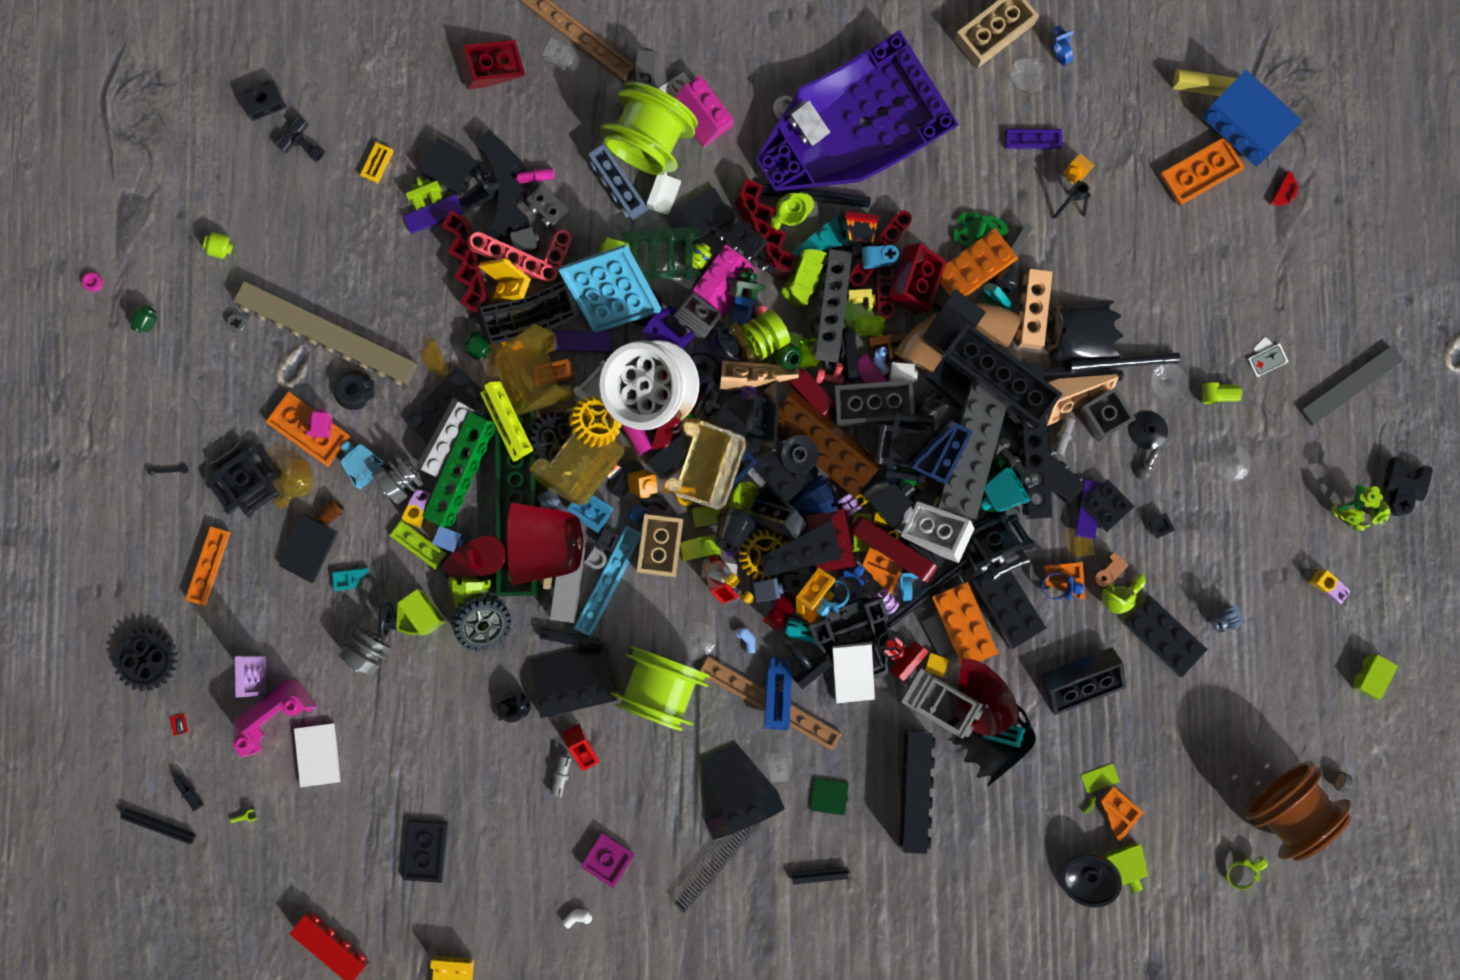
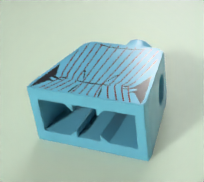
[340,441,388,489]

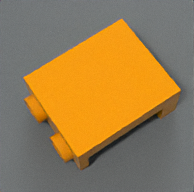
[796,568,835,623]

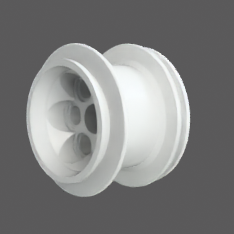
[600,340,699,430]

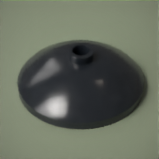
[1061,854,1122,908]

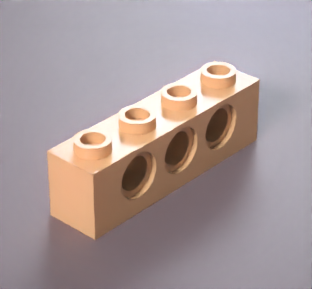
[1016,269,1053,350]

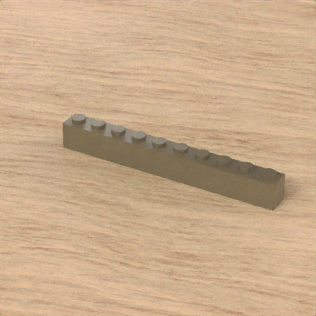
[234,281,418,386]

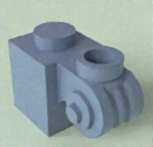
[536,488,566,511]
[1211,605,1246,632]

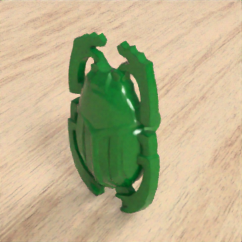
[954,212,1008,247]

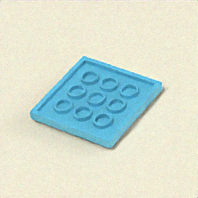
[559,244,661,332]

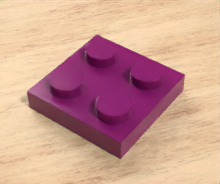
[581,832,635,888]

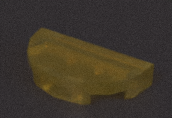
[423,340,450,377]

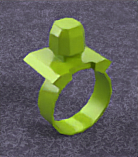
[1227,853,1268,890]

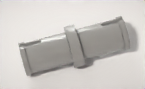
[1052,417,1076,457]
[550,755,572,797]

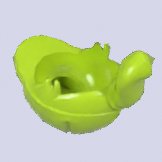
[771,192,814,230]
[1101,574,1146,614]

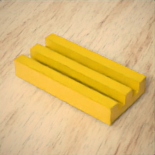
[360,142,394,184]

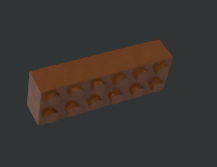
[777,391,883,497]

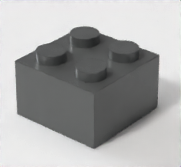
[1078,387,1136,442]

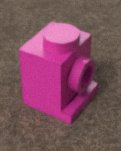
[306,409,332,439]

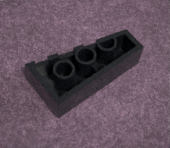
[761,520,842,577]

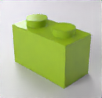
[1353,654,1398,700]

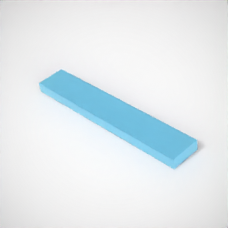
[573,526,642,637]

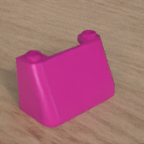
[233,679,317,758]

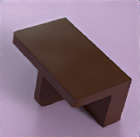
[867,333,907,362]

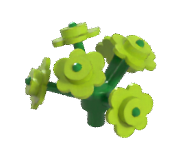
[1331,485,1391,531]

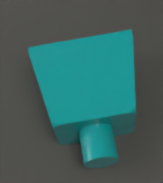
[981,468,1030,512]

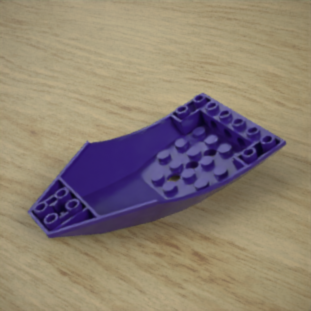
[756,30,959,191]

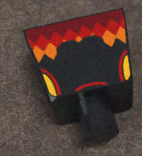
[838,211,879,257]

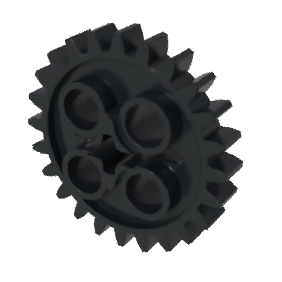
[528,412,588,474]
[112,628,178,691]

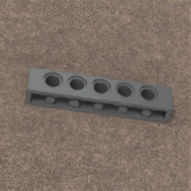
[812,249,852,363]

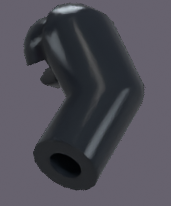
[640,493,670,511]

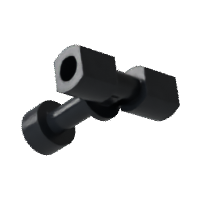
[275,116,325,162]

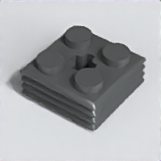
[674,292,722,338]

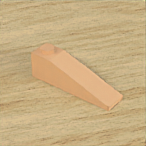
[720,360,799,391]
[1046,374,1118,426]

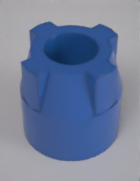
[626,503,648,524]

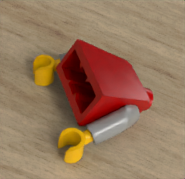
[704,555,755,604]

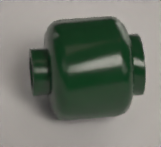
[128,304,158,333]
[463,332,492,360]
[773,343,802,369]

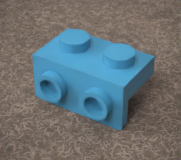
[566,488,613,533]

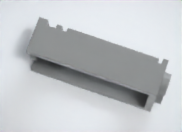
[901,669,984,739]

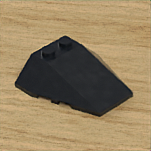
[809,597,888,679]
[701,744,785,840]

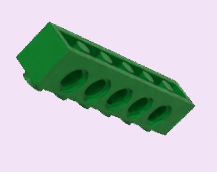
[423,412,496,528]

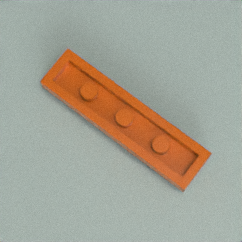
[185,526,231,606]

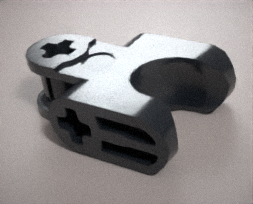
[1383,456,1433,517]

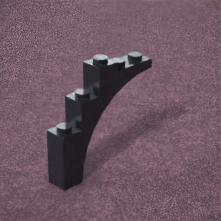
[476,129,530,253]

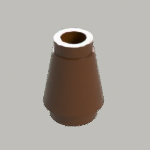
[316,499,345,525]

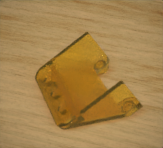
[495,324,575,415]
[529,415,625,505]
[661,417,746,510]

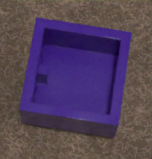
[642,305,695,349]

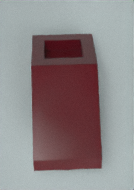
[652,409,682,450]
[762,592,796,633]

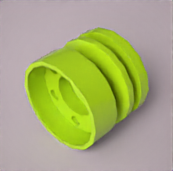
[741,309,790,360]

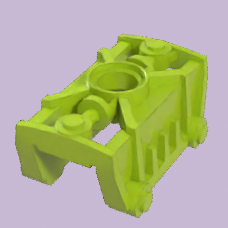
[780,249,826,308]

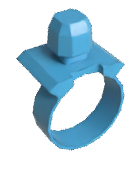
[900,568,918,601]
[816,580,849,617]

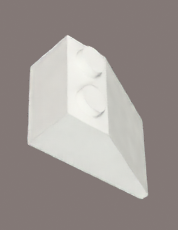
[901,501,974,563]

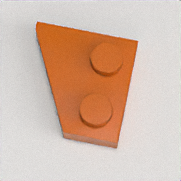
[862,547,903,595]
[1043,561,1086,599]
[1100,786,1144,841]

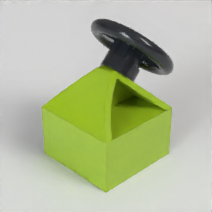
[378,589,446,640]

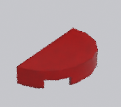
[1270,170,1299,206]

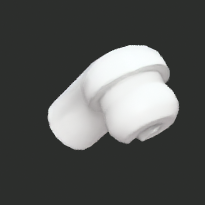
[562,909,592,929]

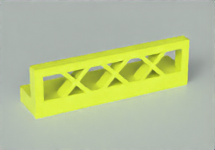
[480,382,533,461]

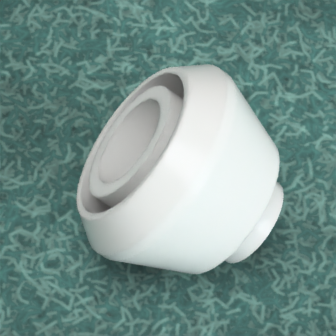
[773,95,793,119]

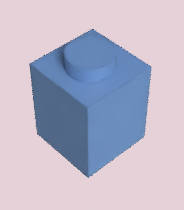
[432,526,465,552]

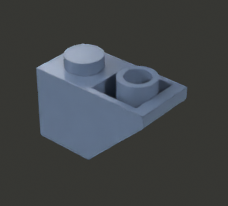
[753,578,783,603]

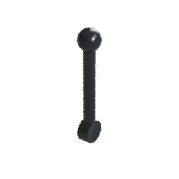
[147,466,189,476]

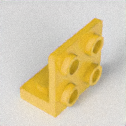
[478,258,531,302]
[430,956,474,980]

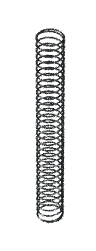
[674,822,762,913]

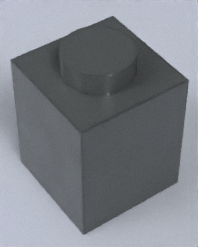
[510,227,541,253]

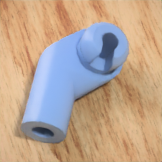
[873,346,890,376]
[736,627,755,653]

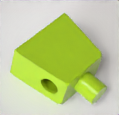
[1102,842,1148,893]

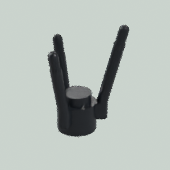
[1053,180,1091,219]

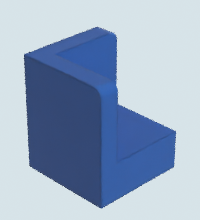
[731,297,754,325]

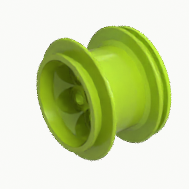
[600,82,698,175]
[611,646,710,731]

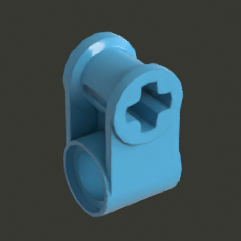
[861,245,899,269]

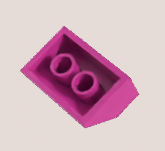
[675,75,734,148]
[693,245,757,316]

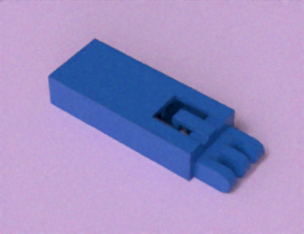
[763,656,792,731]

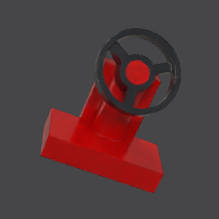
[877,630,928,681]

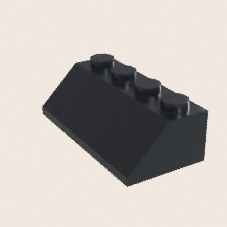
[1041,647,1126,715]

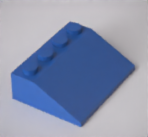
[1201,69,1303,167]

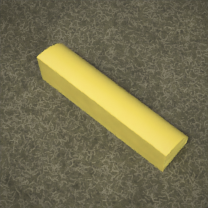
[1173,69,1237,96]

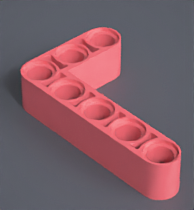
[467,230,572,283]

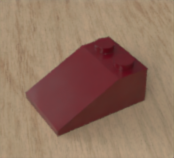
[457,40,525,90]

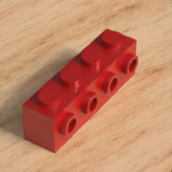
[289,912,370,980]

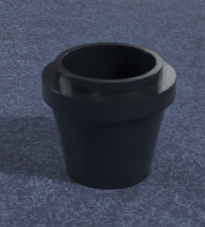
[714,508,755,553]

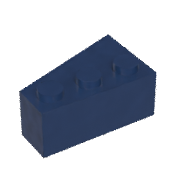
[908,420,973,485]

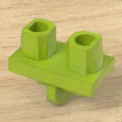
[406,176,442,210]

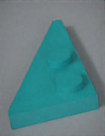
[791,213,845,257]

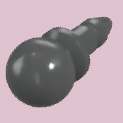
[1136,447,1159,481]

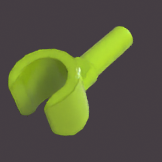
[230,809,258,823]

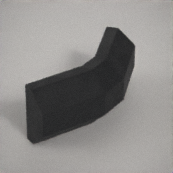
[478,281,580,346]

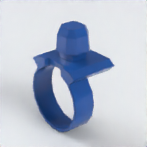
[1052,25,1074,66]
[833,564,865,602]
[1041,572,1084,601]

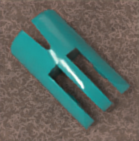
[784,617,816,644]

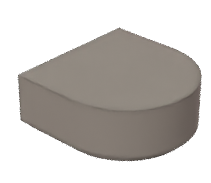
[584,546,607,570]

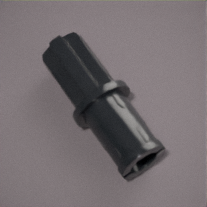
[173,774,204,812]

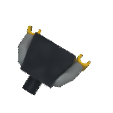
[856,482,916,539]

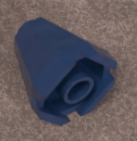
[790,474,840,516]

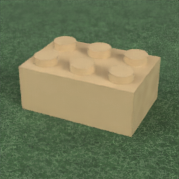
[637,514,684,578]

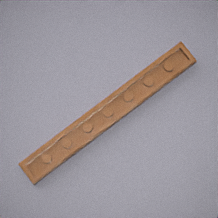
[518,0,636,82]
[699,656,842,751]

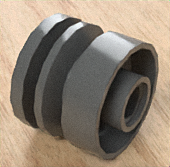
[372,453,424,504]
[338,627,392,677]

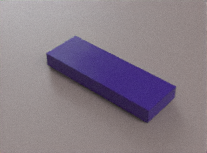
[1005,129,1062,149]
[404,194,464,234]
[554,331,612,352]
[1075,480,1103,540]

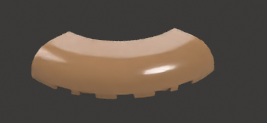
[894,303,1021,372]

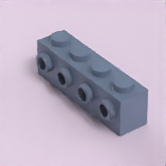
[589,144,648,221]

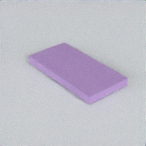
[235,656,267,697]

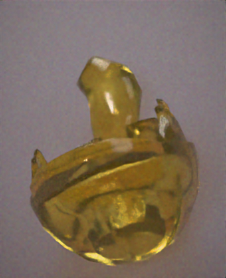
[274,460,314,509]

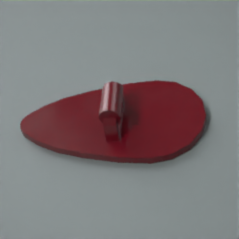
[442,536,506,577]

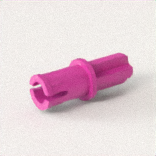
[516,167,554,184]

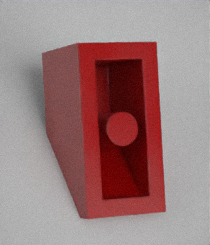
[562,724,600,771]

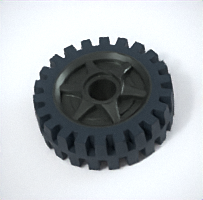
[451,593,511,652]

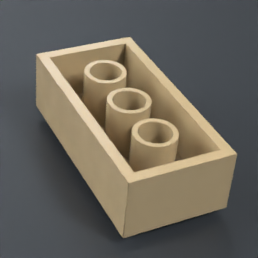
[954,0,1039,69]

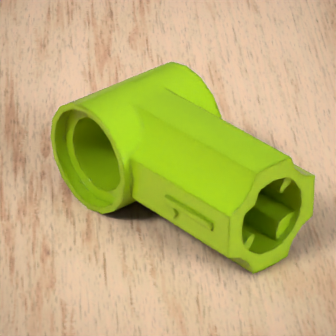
[1202,383,1242,404]

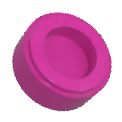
[82,272,103,292]

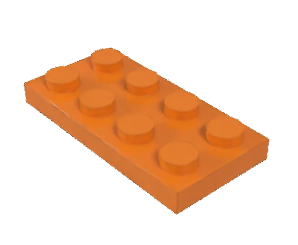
[1160,137,1245,206]
[940,228,1018,297]
[266,391,351,467]
[931,582,999,665]

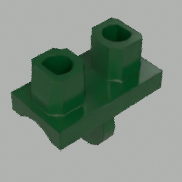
[726,267,765,300]

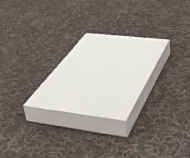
[832,642,875,703]
[294,723,341,787]

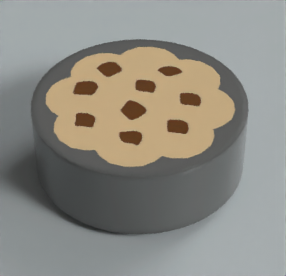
[1334,772,1352,793]

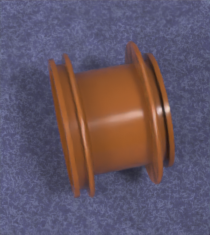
[1245,761,1351,861]

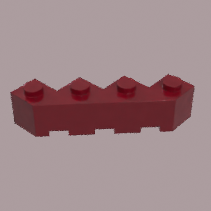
[734,178,798,281]
[441,210,490,316]

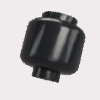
[993,265,1019,295]

